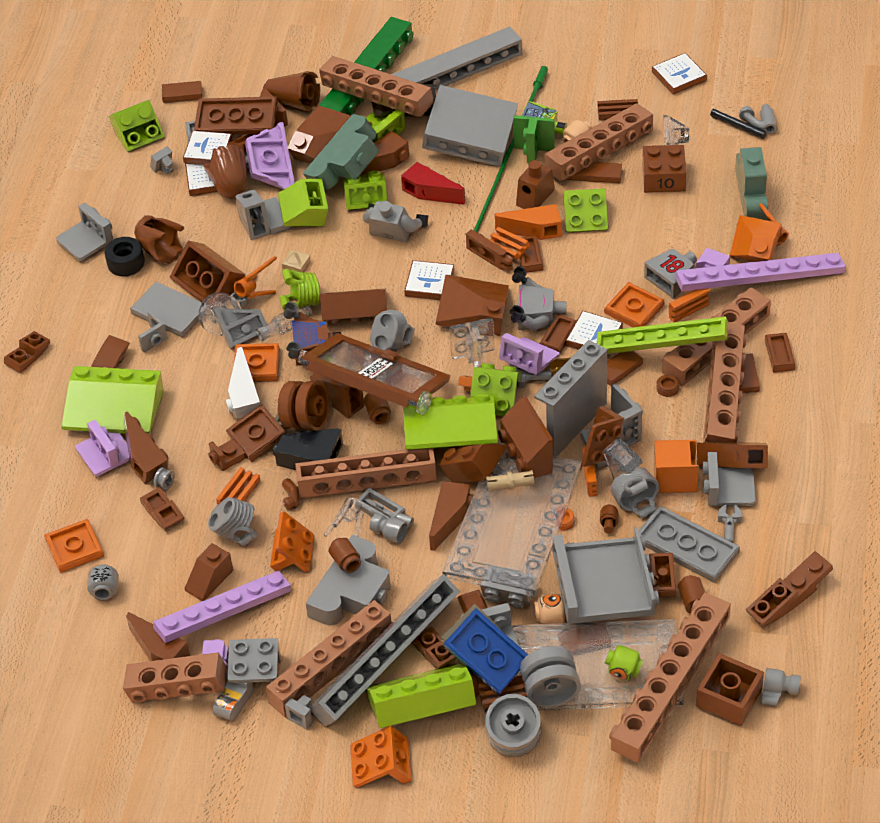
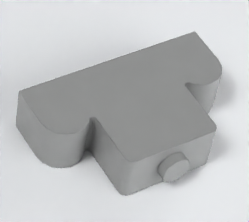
[306,534,391,625]

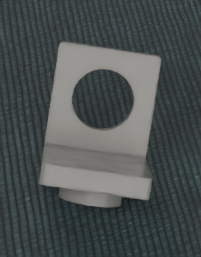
[138,310,167,353]

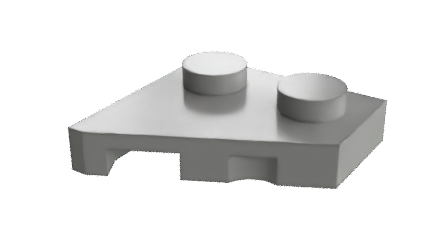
[212,308,269,348]

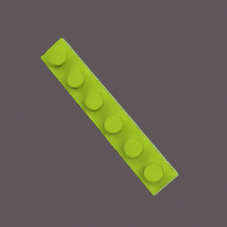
[596,316,728,354]

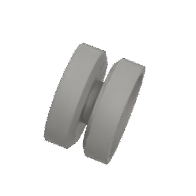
[520,646,581,707]
[486,694,541,757]

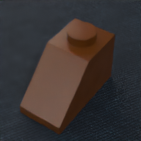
[185,543,233,601]

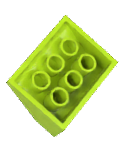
[62,366,164,433]
[403,394,498,450]
[365,664,476,729]

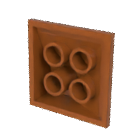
[287,105,372,164]
[435,274,509,336]

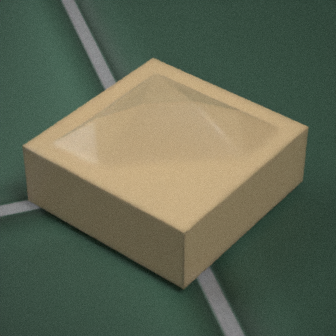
[282,250,311,272]

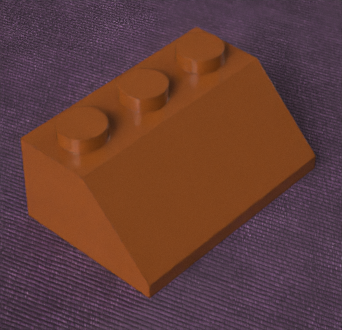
[170,240,246,309]
[320,288,387,324]
[498,396,553,478]

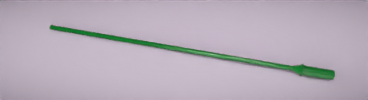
[474,66,548,232]

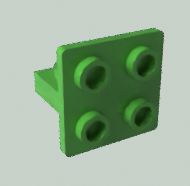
[513,115,555,164]

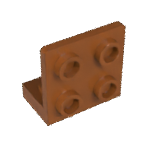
[581,406,624,467]

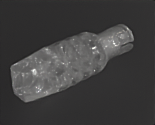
[256,305,313,342]

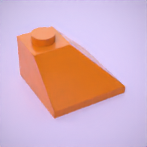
[729,215,782,262]

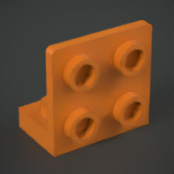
[350,726,412,788]

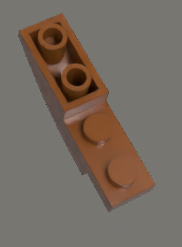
[746,551,833,626]

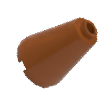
[263,71,321,111]

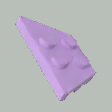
[245,122,295,190]

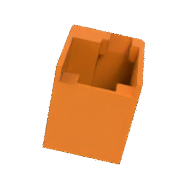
[654,439,699,493]

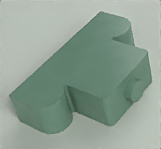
[302,114,379,190]
[735,147,768,220]

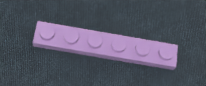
[153,571,291,643]

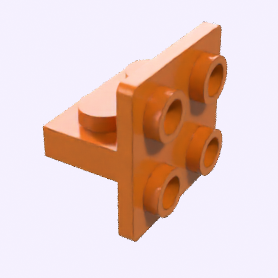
[270,511,314,572]

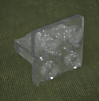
[450,318,495,367]

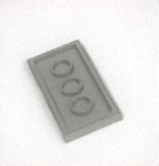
[639,506,740,583]

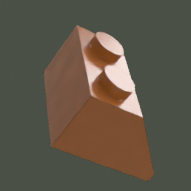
[439,444,507,483]

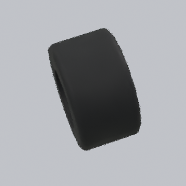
[104,237,145,276]

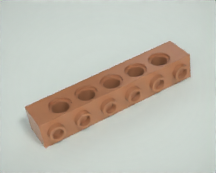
[319,56,434,117]
[545,103,653,181]
[662,287,771,386]
[703,322,747,442]
[295,448,437,498]
[266,600,392,718]

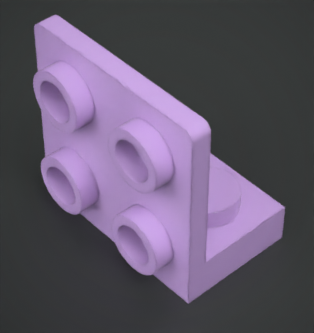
[499,333,560,375]

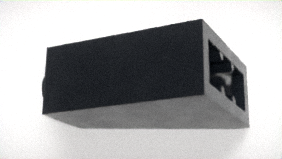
[273,428,343,470]

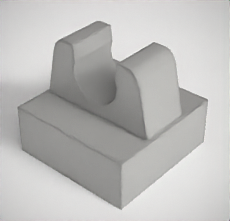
[150,146,174,175]
[285,695,313,730]

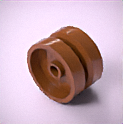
[278,381,330,431]

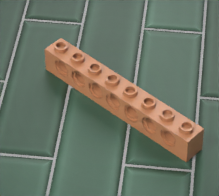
[609,592,731,763]

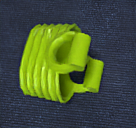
[279,269,320,311]

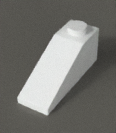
[225,347,260,420]

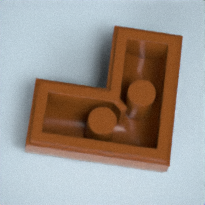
[649,553,677,597]

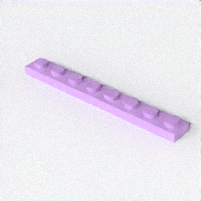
[675,253,846,291]

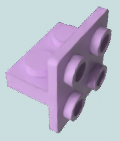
[75,420,130,477]

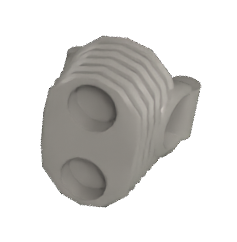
[370,310,415,351]
[611,467,659,519]
[208,497,257,547]

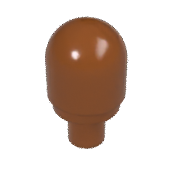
[600,504,618,534]

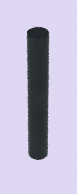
[710,108,766,139]

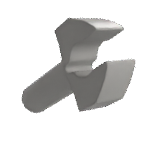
[515,366,553,388]
[718,504,742,543]

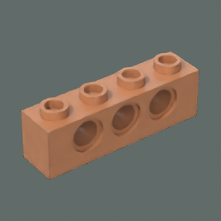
[123,652,227,702]

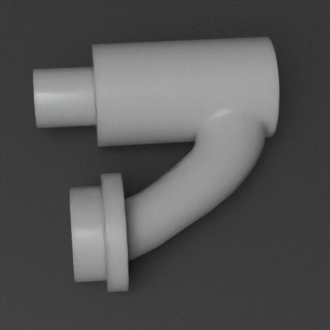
[739,104,777,134]

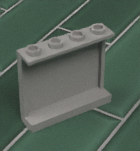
[422,85,518,167]
[534,340,607,459]
[552,527,659,624]

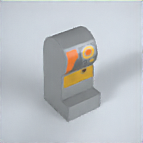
[213,677,254,721]

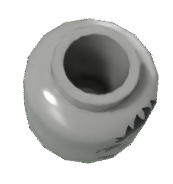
[87,564,119,600]

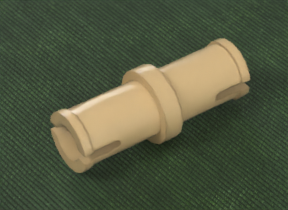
[486,470,535,492]

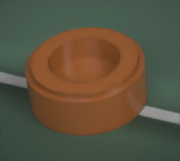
[656,375,679,397]

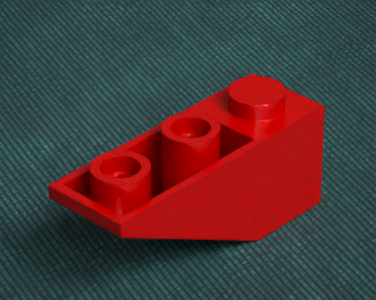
[401,162,465,204]

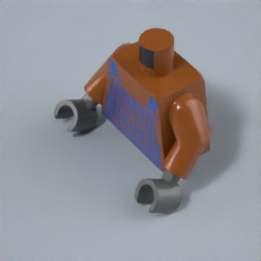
[283,302,343,366]

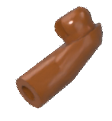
[282,478,299,510]

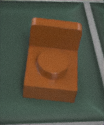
[208,439,246,471]

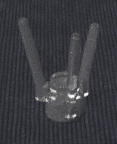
[324,497,364,537]

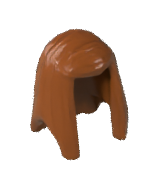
[204,145,247,198]
[134,215,184,264]

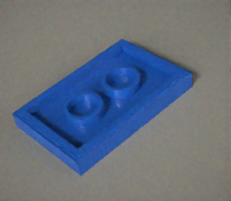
[443,608,528,695]

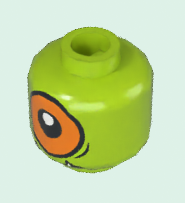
[604,645,643,681]

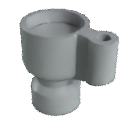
[369,513,414,544]
[761,668,801,706]

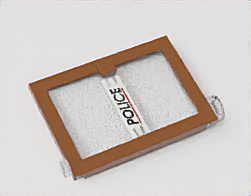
[298,333,451,415]

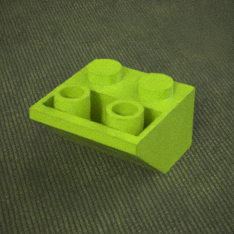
[108,100,165,152]
[278,179,328,226]

